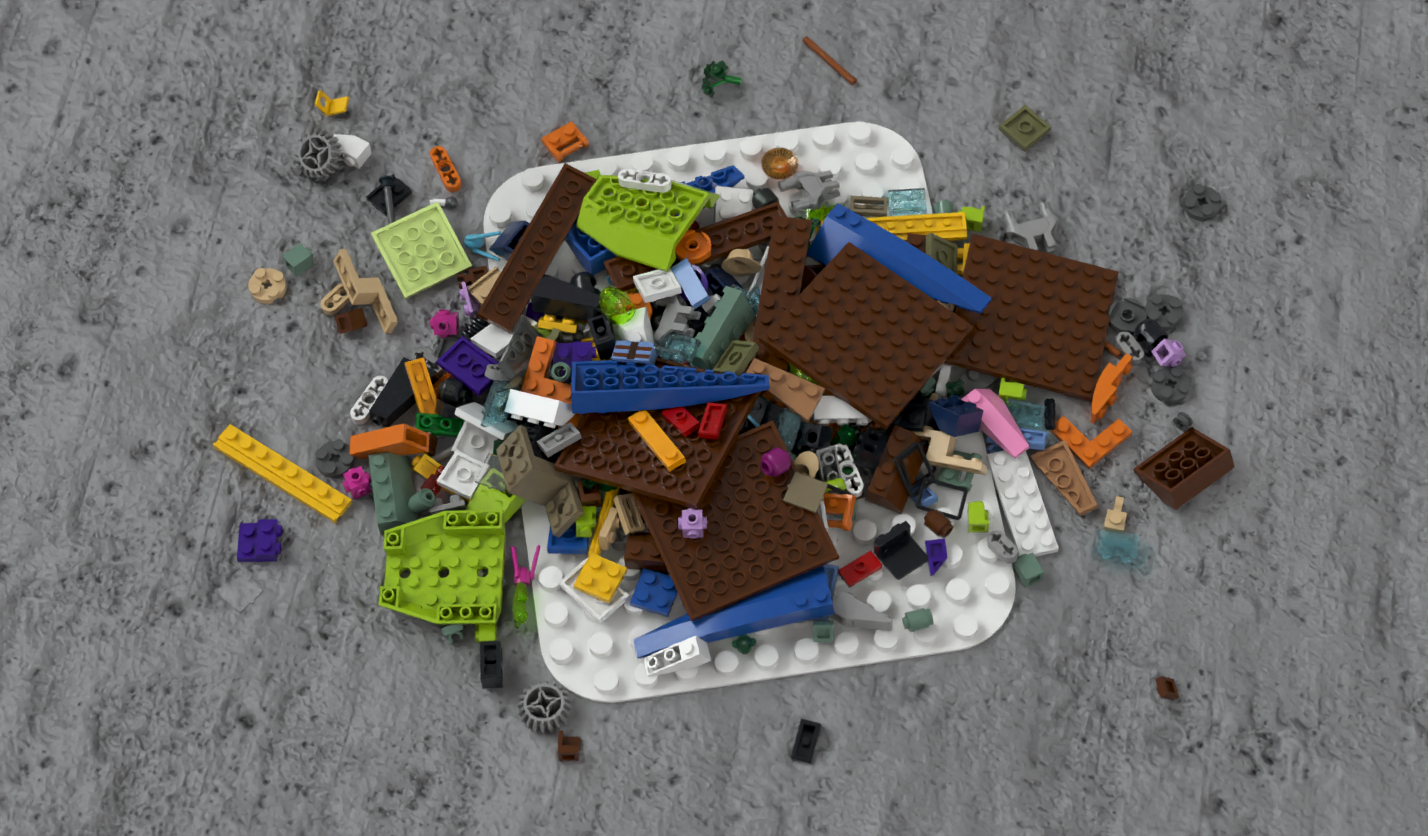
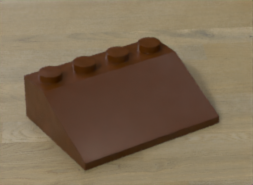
[1133,427,1235,510]

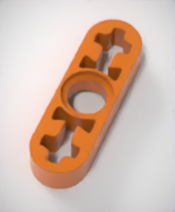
[430,146,461,192]

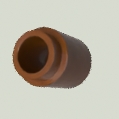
[924,510,954,538]

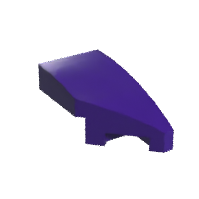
[925,539,948,576]

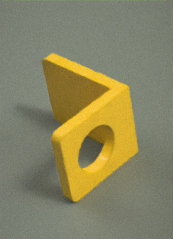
[315,90,350,116]

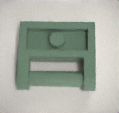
[937,450,982,492]

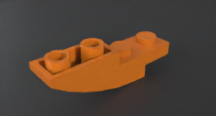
[1090,353,1133,424]

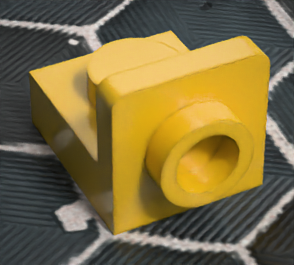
[411,453,444,483]

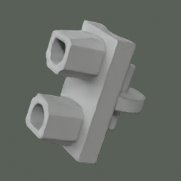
[430,494,466,515]

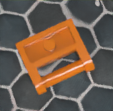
[541,121,590,163]
[823,493,856,531]

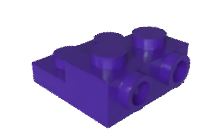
[553,342,596,383]
[237,519,283,562]

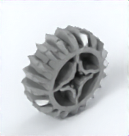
[294,129,343,179]
[517,679,572,734]

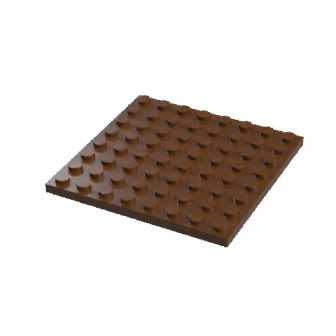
[945,233,1119,402]
[759,242,974,430]
[554,357,761,510]
[631,421,839,622]

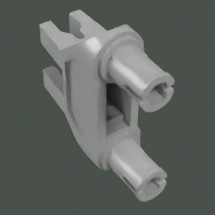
[778,170,840,212]
[1002,201,1059,254]
[652,294,701,346]

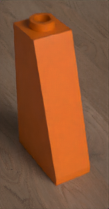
[350,423,429,459]

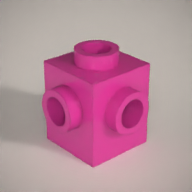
[430,309,459,338]
[342,466,372,500]

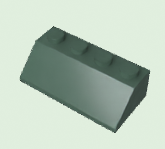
[368,452,418,534]

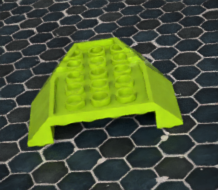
[576,175,720,272]
[379,510,506,624]

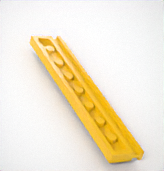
[815,212,967,242]
[213,424,353,524]

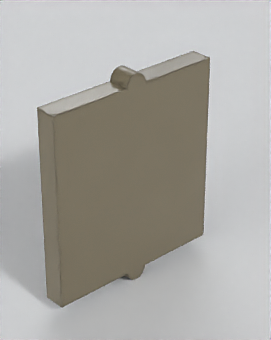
[783,472,828,514]

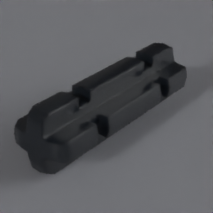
[1044,398,1056,430]

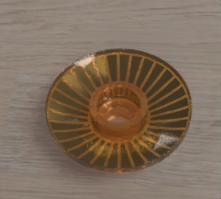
[761,148,798,180]

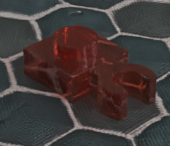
[421,466,445,496]

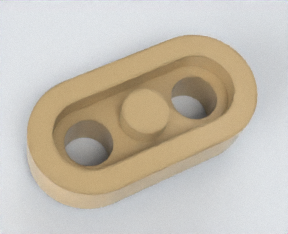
[321,283,350,315]

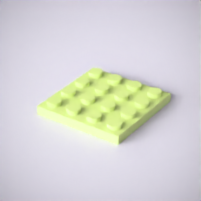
[371,202,472,299]

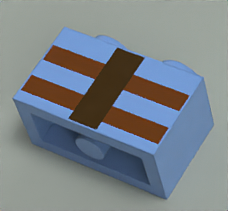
[611,340,657,367]

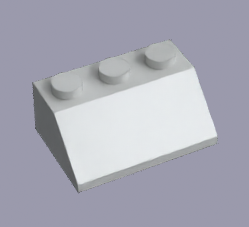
[505,389,576,429]

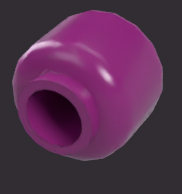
[760,448,791,477]

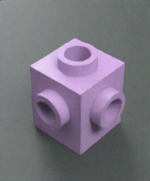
[1151,339,1186,367]
[678,508,707,538]

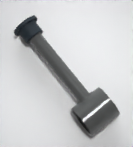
[379,176,396,227]

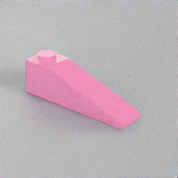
[962,389,1029,459]

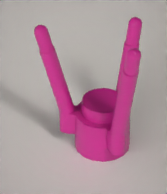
[510,545,540,586]

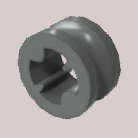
[1173,412,1193,431]

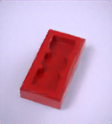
[698,403,728,440]
[661,407,700,437]
[838,550,882,588]

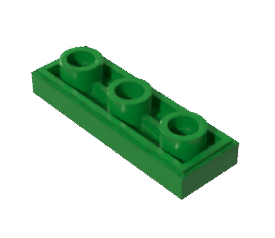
[415,413,465,437]

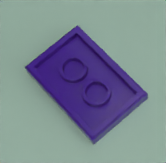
[436,336,499,396]

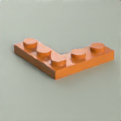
[521,336,572,405]
[1049,416,1132,469]

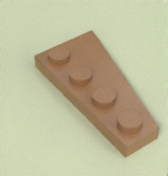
[746,358,825,423]
[1030,440,1098,516]

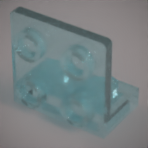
[481,380,517,427]

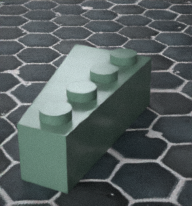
[686,286,757,370]

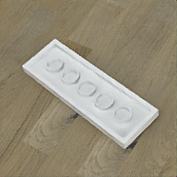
[986,450,1059,557]

